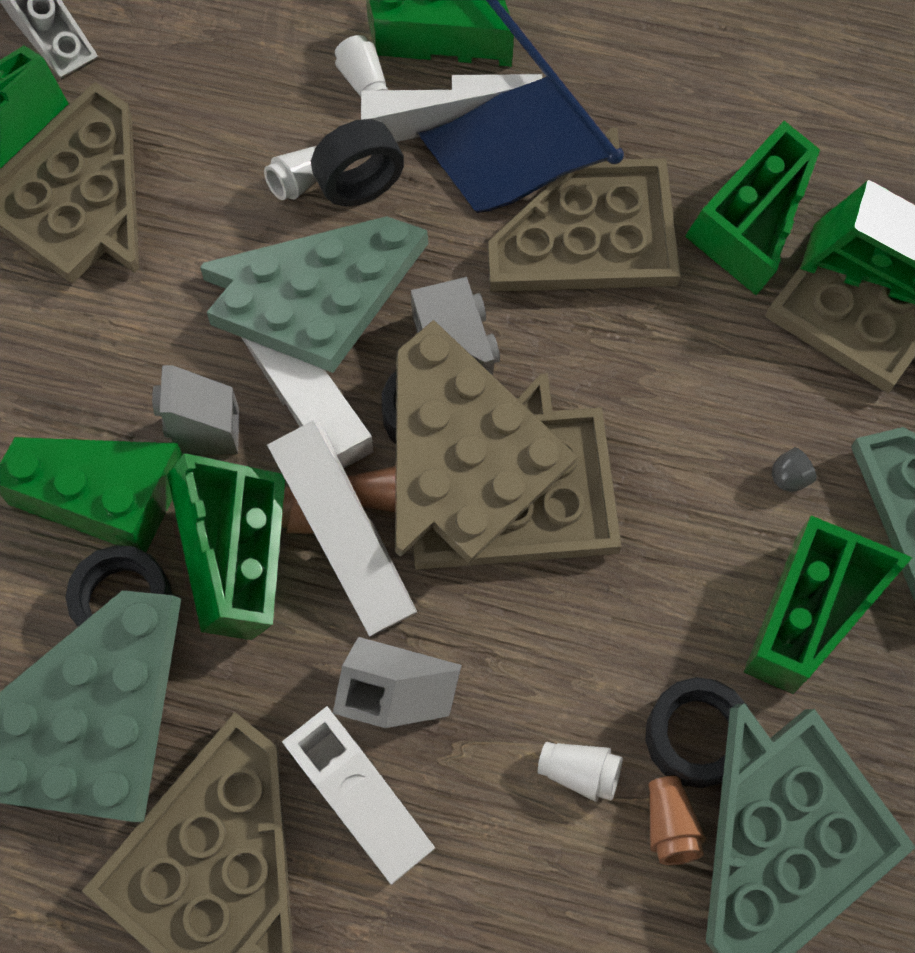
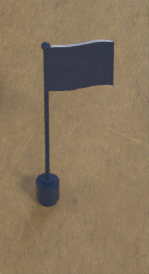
[417,0,624,213]

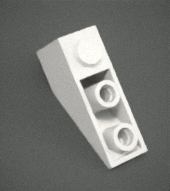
[0,0,98,79]
[282,706,436,885]

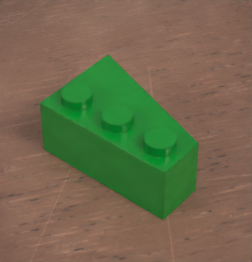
[366,0,514,67]
[0,45,69,168]
[685,120,820,296]
[800,180,915,304]
[167,453,285,640]

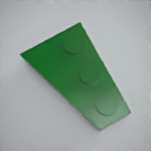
[0,437,182,552]
[743,515,913,694]

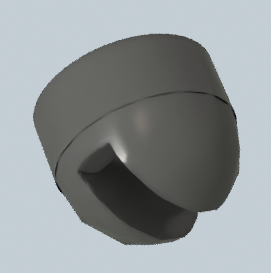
[772,447,817,492]

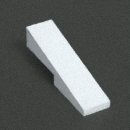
[361,74,542,142]
[241,337,373,468]
[267,420,418,637]

